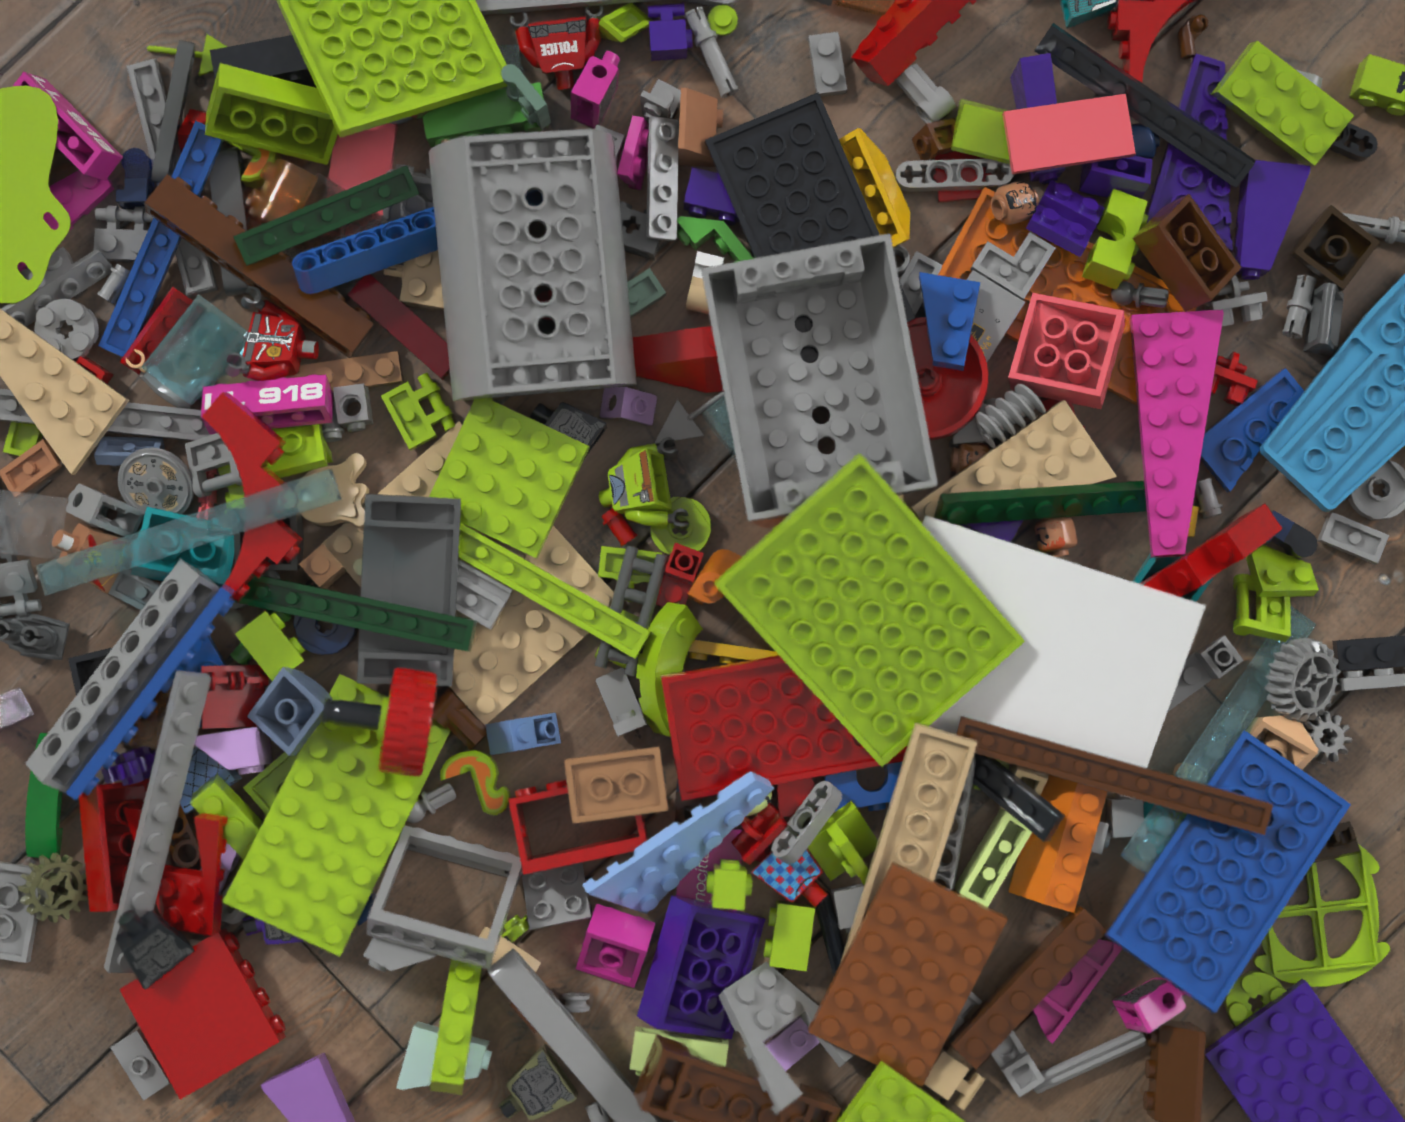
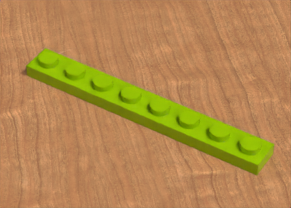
[458,522,651,659]

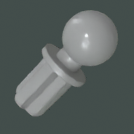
[407,783,456,823]

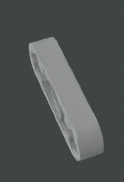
[772,781,842,864]

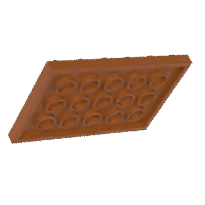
[808,862,1008,1087]

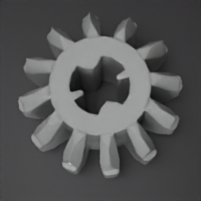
[1301,711,1352,764]

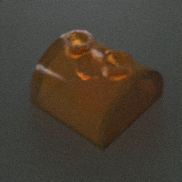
[246,159,318,224]

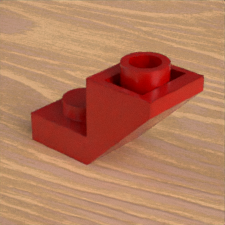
[656,543,704,608]

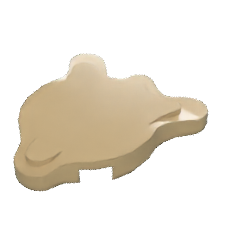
[288,453,369,528]

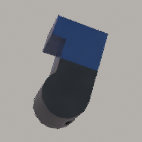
[1263,510,1318,559]

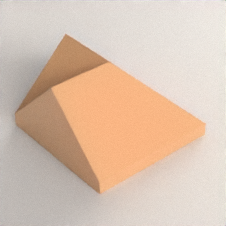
[1245,715,1319,770]

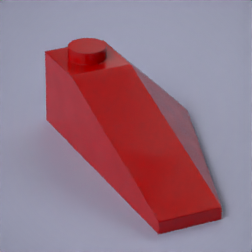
[633,326,724,394]

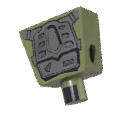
[499,1044,578,1121]

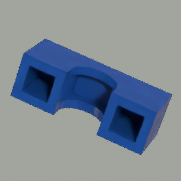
[823,761,903,812]

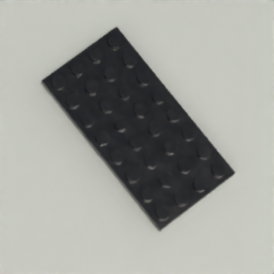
[705,92,915,363]

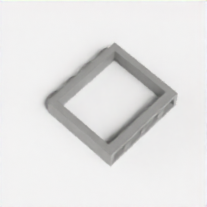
[366,825,522,969]

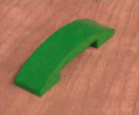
[25,733,63,859]

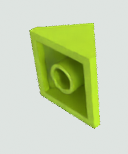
[951,99,1010,164]

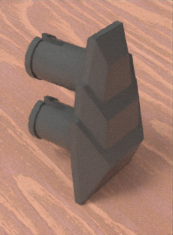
[0,613,70,660]

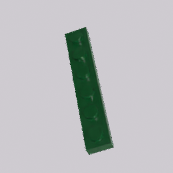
[233,165,419,266]

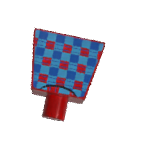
[751,834,828,907]

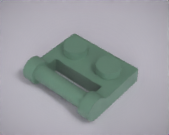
[501,64,551,130]

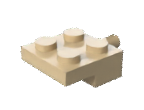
[384,250,444,310]

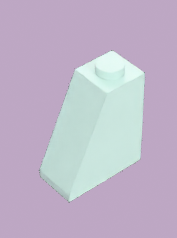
[396,1021,492,1090]

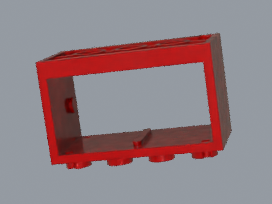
[508,779,649,875]

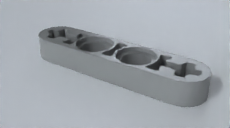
[895,159,1013,192]

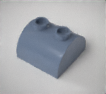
[247,667,333,756]

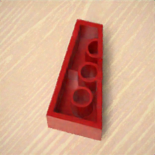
[851,0,977,86]

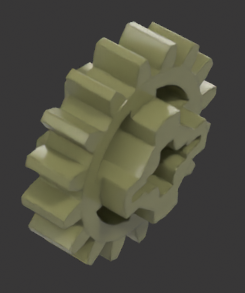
[18,853,88,923]

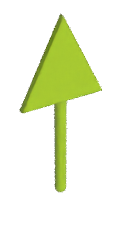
[147,34,227,76]

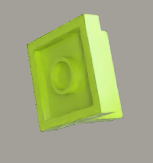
[267,424,333,478]
[808,801,878,885]

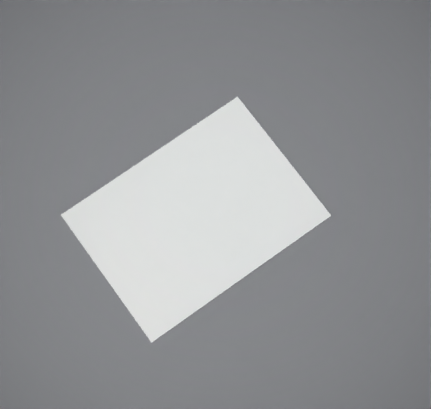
[922,515,1206,800]

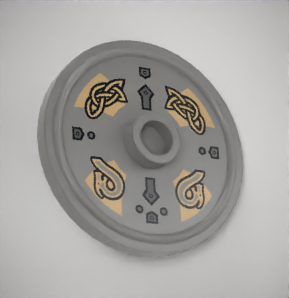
[118,447,194,517]

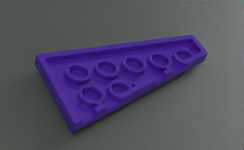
[1146,54,1233,252]

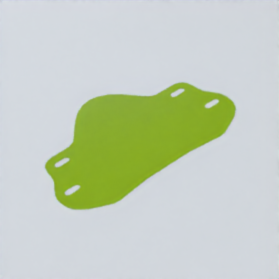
[0,85,71,304]

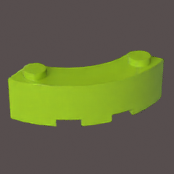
[636,602,703,737]

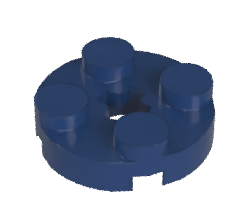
[293,615,357,655]

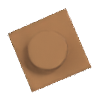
[299,544,346,589]

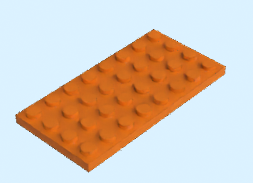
[938,187,1197,406]

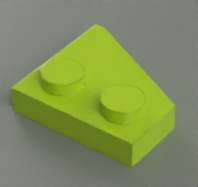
[1246,545,1319,597]

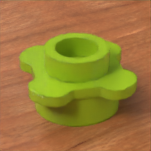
[501,914,529,942]

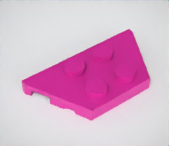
[1032,939,1122,1044]

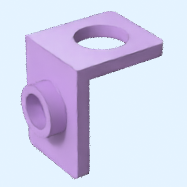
[600,387,657,425]

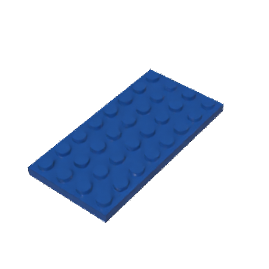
[1104,730,1351,1013]

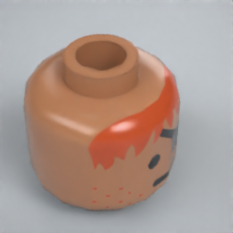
[1034,517,1078,557]

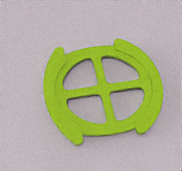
[1253,844,1390,987]

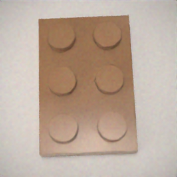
[564,746,668,824]

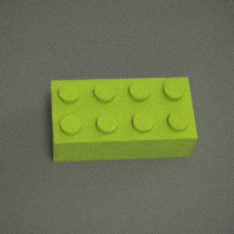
[1211,40,1354,166]
[205,63,338,165]

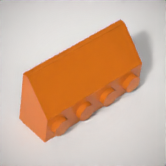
[1008,775,1108,913]

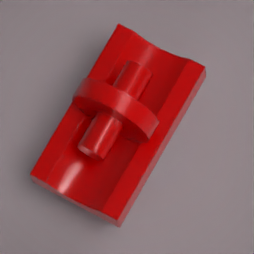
[1211,352,1258,406]
[731,803,788,865]

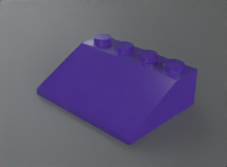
[637,895,766,1039]

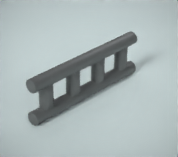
[595,546,668,677]

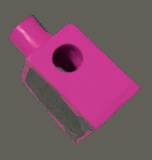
[571,51,620,129]
[1112,977,1186,1033]

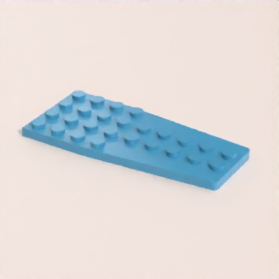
[1260,273,1405,512]

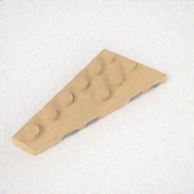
[0,308,129,475]
[910,400,1117,523]

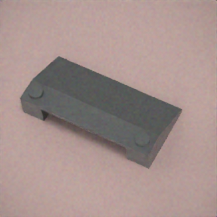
[357,493,461,686]

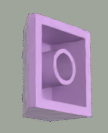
[195,727,273,775]

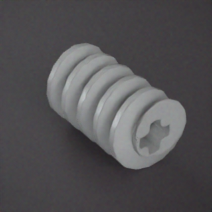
[974,384,1046,448]

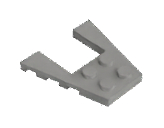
[719,962,856,1115]

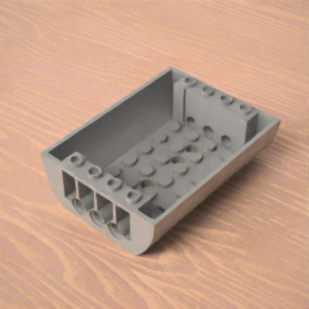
[428,129,637,401]
[701,234,938,521]

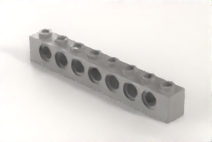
[25,559,220,793]

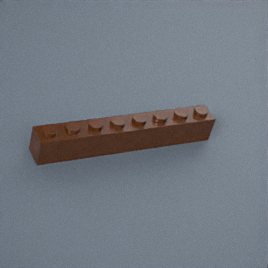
[145,174,374,358]

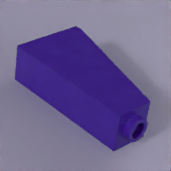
[1010,53,1065,184]
[1233,160,1311,280]

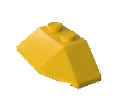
[839,128,910,248]

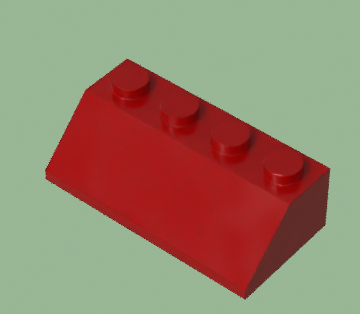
[79,778,156,912]

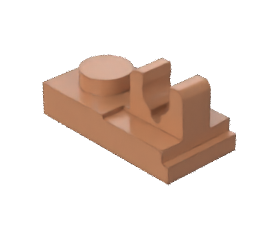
[0,439,62,498]

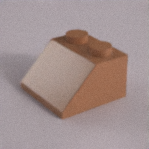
[678,88,723,167]

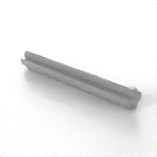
[1033,1030,1147,1094]

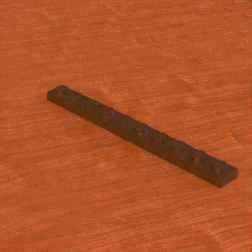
[956,716,1274,835]

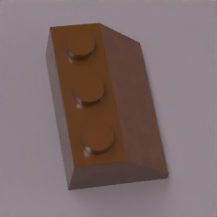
[1143,1020,1206,1122]

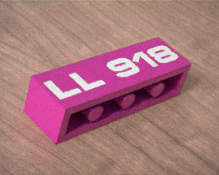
[13,71,123,181]
[201,375,333,435]

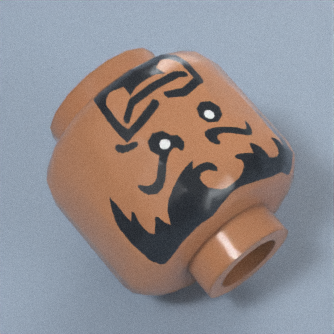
[991,181,1039,225]

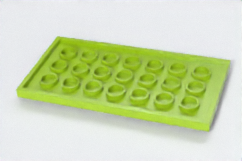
[223,674,451,957]

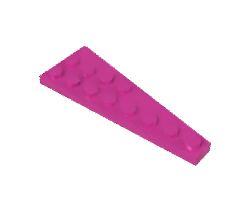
[1130,309,1224,558]

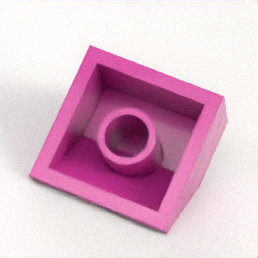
[576,903,656,988]

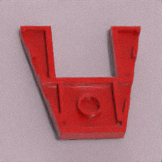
[123,803,228,936]

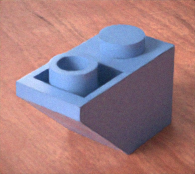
[485,713,561,755]

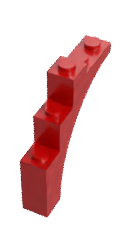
[1107,0,1197,83]
[202,392,303,602]
[1139,503,1282,597]

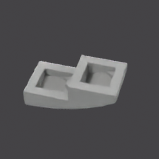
[991,1031,1045,1098]

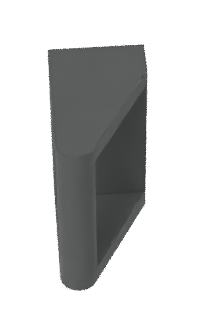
[1303,283,1344,356]

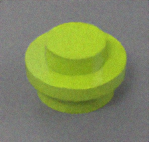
[708,5,738,36]

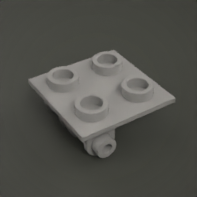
[521,862,592,930]

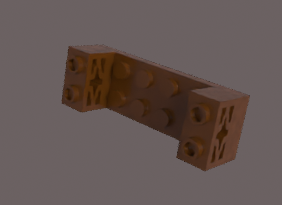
[634,1034,841,1122]

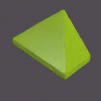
[599,3,653,43]

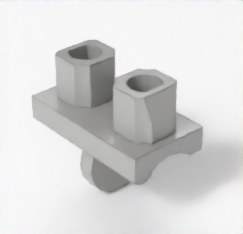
[1204,275,1268,327]

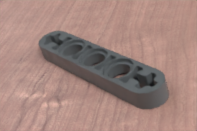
[152,40,196,183]

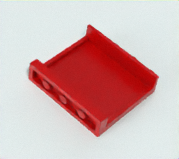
[119,928,286,1100]

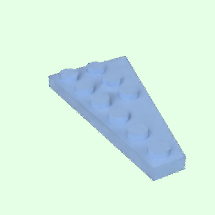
[582,771,774,914]

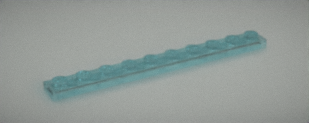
[36,469,342,596]
[1120,606,1317,874]

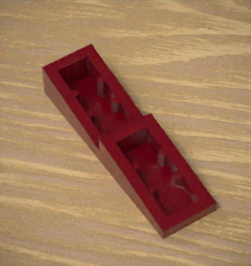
[347,274,450,380]

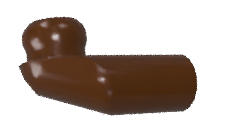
[1178,14,1209,59]

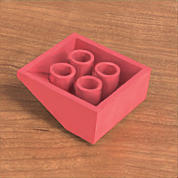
[1008,293,1125,410]

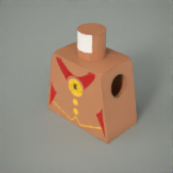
[52,523,136,594]

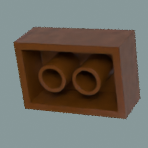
[1133,194,1241,312]

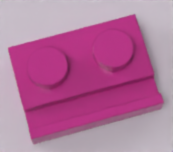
[617,116,649,190]

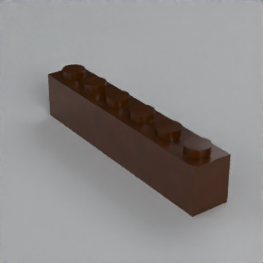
[948,905,1107,1070]

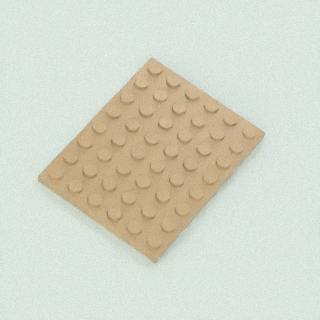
[322,421,614,726]

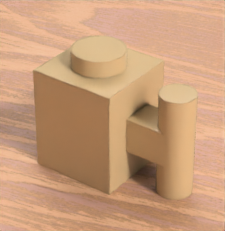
[924,1046,985,1111]

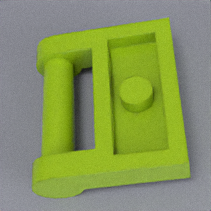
[1233,574,1291,642]

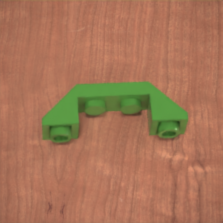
[677,216,754,262]

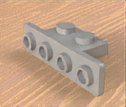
[646,116,679,241]
[1,247,114,327]

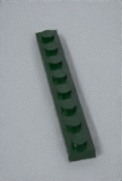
[934,481,1147,525]
[234,576,477,652]

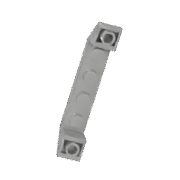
[1167,635,1244,712]

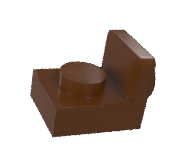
[912,118,956,161]

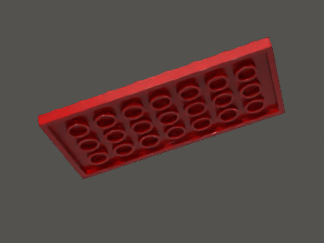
[661,655,908,801]

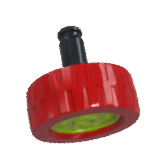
[322,668,437,777]

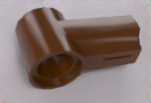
[432,687,487,750]

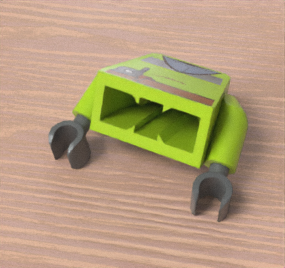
[599,437,689,530]

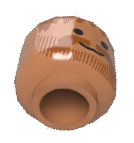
[950,443,990,475]

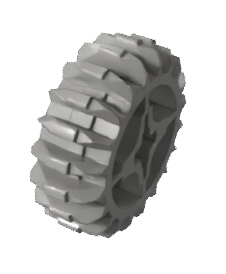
[1264,638,1341,722]

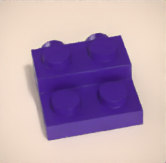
[1026,180,1105,257]

